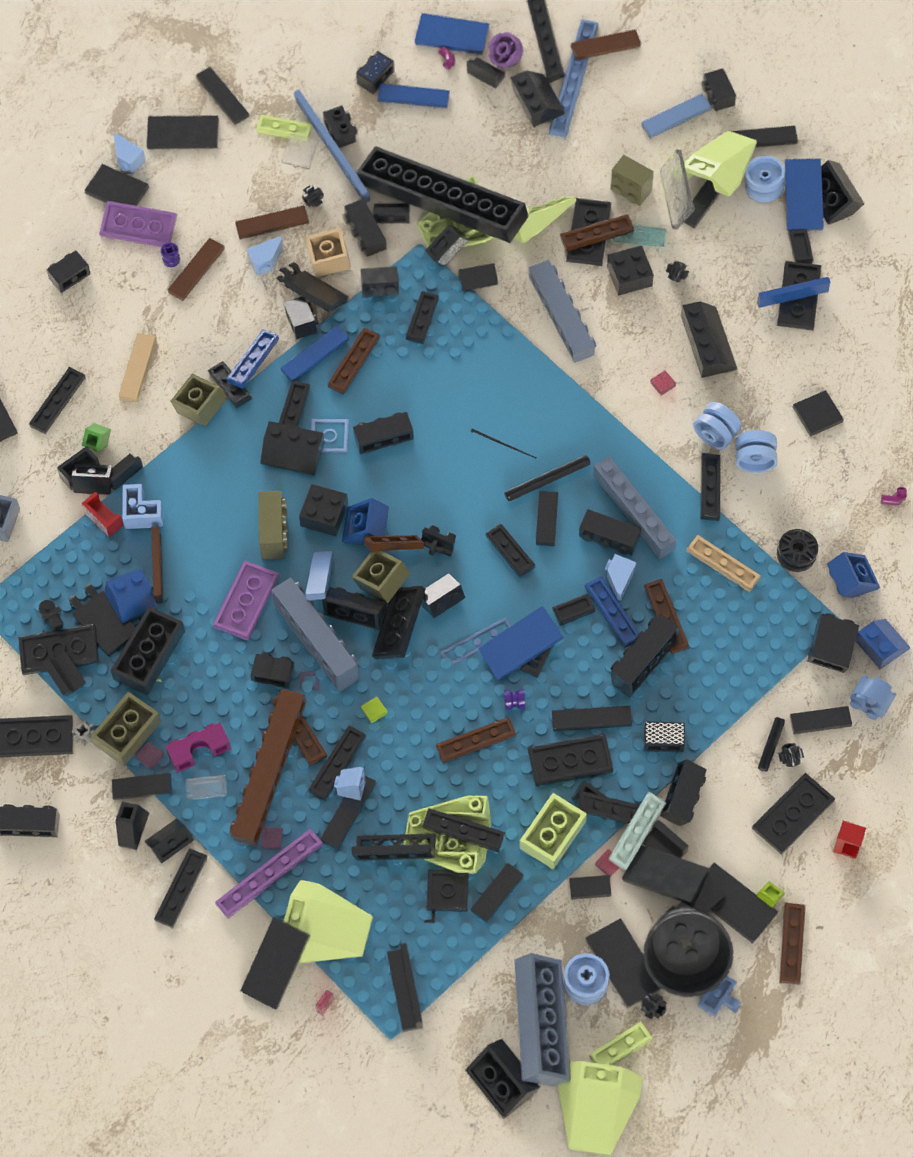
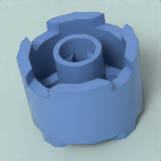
[849,675,896,720]

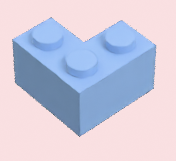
[123,484,163,529]

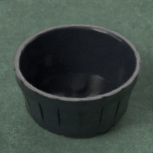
[643,907,733,997]

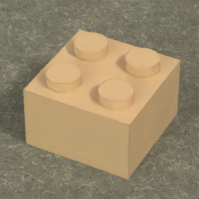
[306,228,351,278]

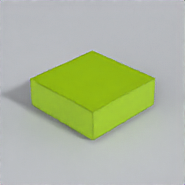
[361,696,388,724]
[756,881,785,908]

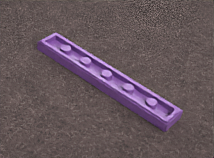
[215,828,323,919]

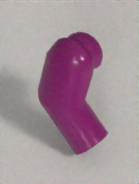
[439,47,455,70]
[881,487,907,506]

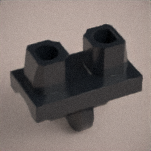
[421,525,456,557]
[39,600,63,631]

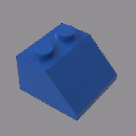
[342,498,389,545]
[827,552,880,598]
[104,568,157,624]
[856,619,910,669]

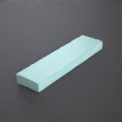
[608,792,666,870]

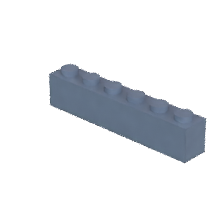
[529,260,596,363]
[593,456,676,560]

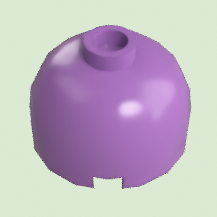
[488,32,524,68]

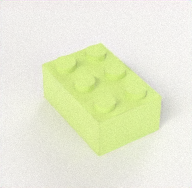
[520,793,587,870]

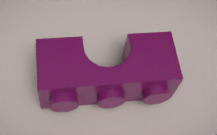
[166,722,231,773]

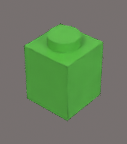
[82,423,111,452]

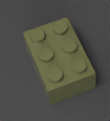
[258,491,288,560]
[91,692,161,766]

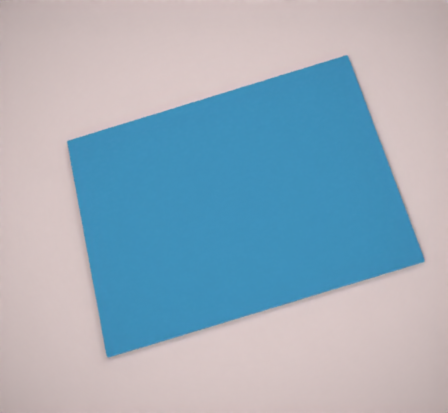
[0,244,840,1040]

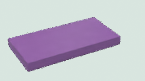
[99,201,177,247]
[213,560,280,641]

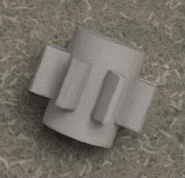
[72,720,96,746]

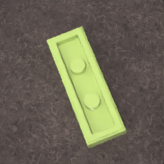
[257,115,312,142]
[589,1021,653,1066]

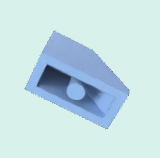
[114,133,146,175]
[247,236,283,275]
[605,554,636,602]
[334,767,366,800]

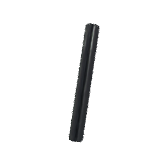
[505,455,590,501]

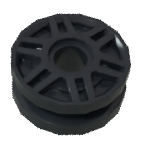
[776,529,819,572]

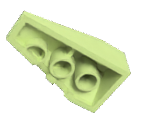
[513,196,576,242]

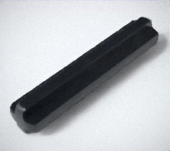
[758,717,785,772]

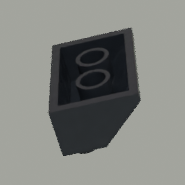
[510,70,565,127]
[821,160,865,225]
[260,421,325,476]
[322,587,386,630]
[465,1039,540,1119]

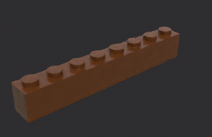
[230,689,307,847]

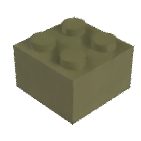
[610,154,654,206]
[170,373,227,427]
[352,551,410,603]

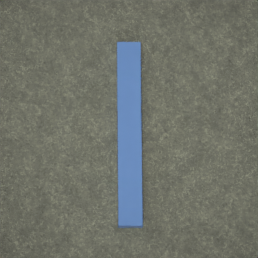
[549,19,598,138]
[294,90,370,203]

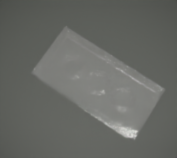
[659,149,694,230]

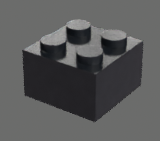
[607,245,654,296]
[299,484,348,537]

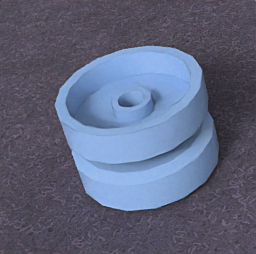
[745,156,785,203]
[693,402,742,450]
[736,430,777,473]
[563,953,609,1005]

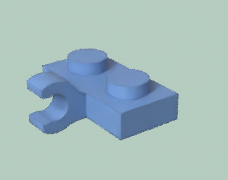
[698,976,741,1017]

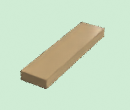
[119,333,156,402]
[686,535,761,592]

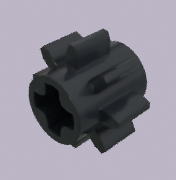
[302,185,324,208]
[665,260,689,283]
[778,743,804,767]
[641,993,667,1020]

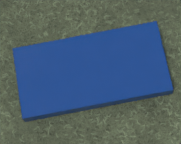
[415,13,489,55]
[784,158,824,231]
[478,606,564,681]

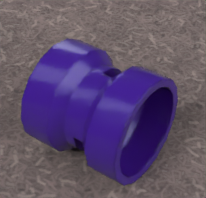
[161,242,180,267]
[504,689,525,710]

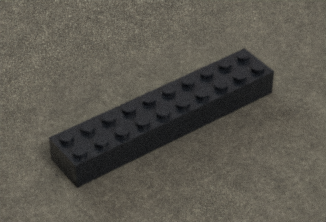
[356,146,529,243]

